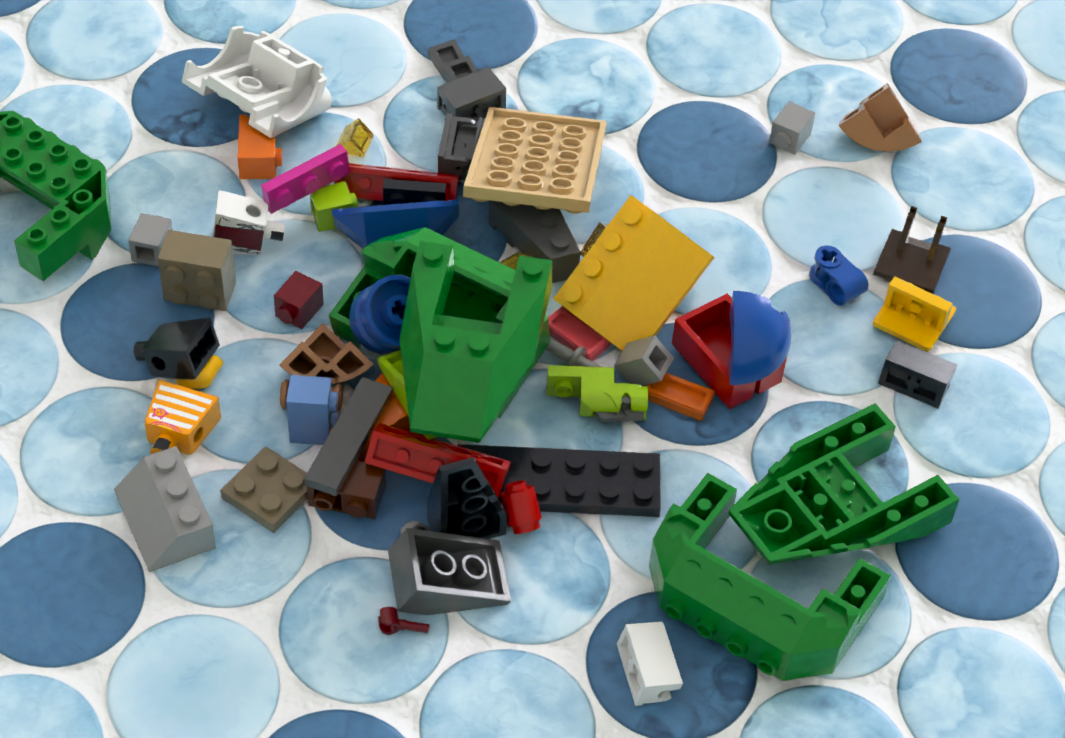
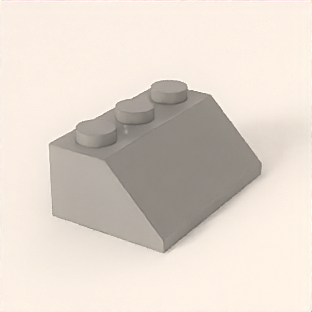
[114,446,216,572]

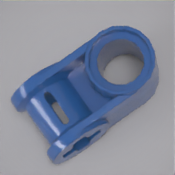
[809,245,869,306]

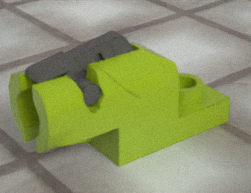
[546,365,648,423]

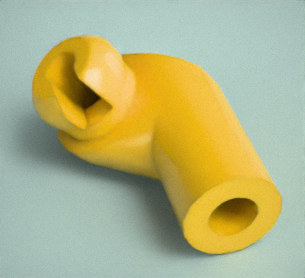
[176,355,224,390]

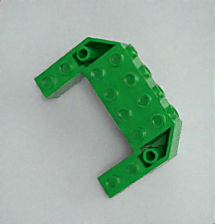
[0,111,112,281]
[329,227,551,418]
[649,473,891,681]

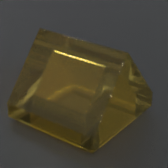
[336,118,373,157]

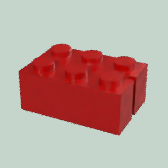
[671,293,787,410]

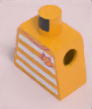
[145,380,221,455]

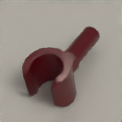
[378,607,429,635]

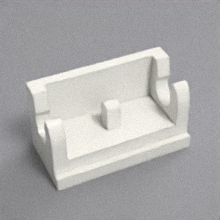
[616,622,683,706]

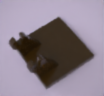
[873,206,951,294]

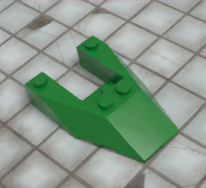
[399,241,553,443]
[728,403,960,565]

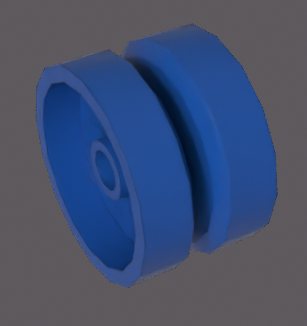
[349,275,411,355]

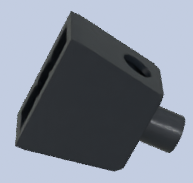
[134,318,220,380]

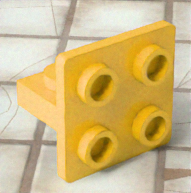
[872,276,956,352]

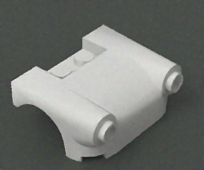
[182,26,332,138]

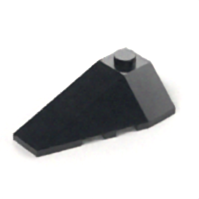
[427,457,507,539]

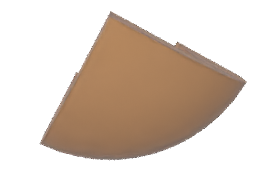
[839,83,922,152]
[279,323,373,384]

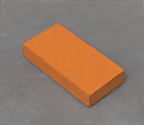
[645,373,715,421]

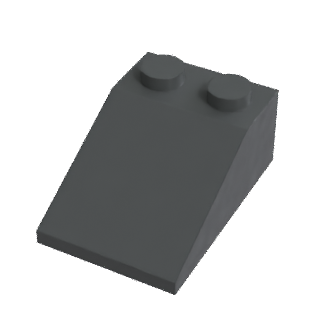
[388,528,511,615]

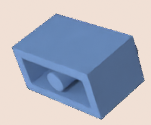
[286,375,339,445]

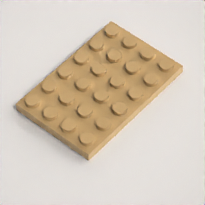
[463,107,607,214]

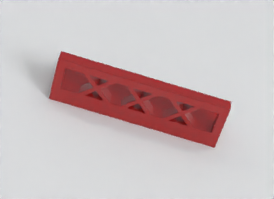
[334,163,461,201]
[364,423,511,499]

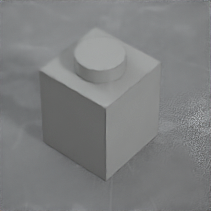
[769,101,815,155]
[128,213,173,267]
[614,335,674,386]

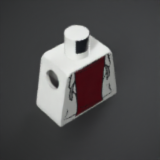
[212,190,285,255]

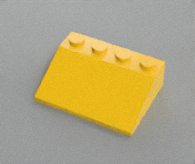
[553,195,715,351]

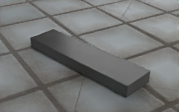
[304,377,393,497]

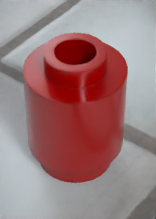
[500,480,542,534]

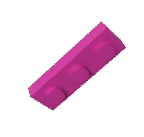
[261,144,350,214]

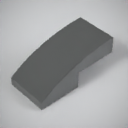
[428,39,477,82]

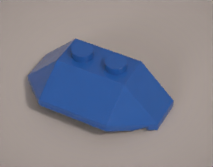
[332,199,459,249]

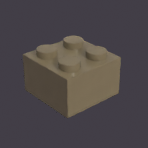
[157,230,236,311]

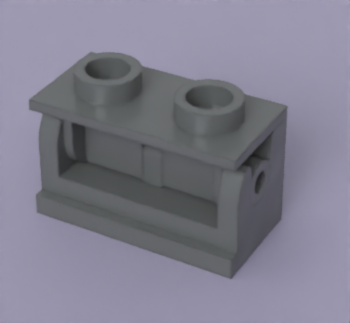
[437,67,507,122]
[438,113,482,180]

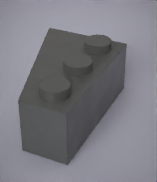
[489,200,581,283]

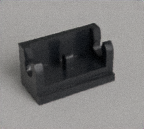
[878,340,958,409]

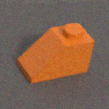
[237,114,282,179]

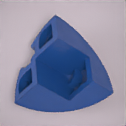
[728,291,791,385]

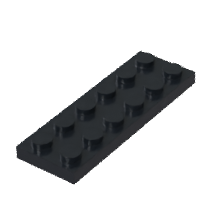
[457,444,661,517]

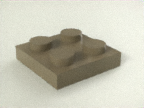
[220,446,308,533]

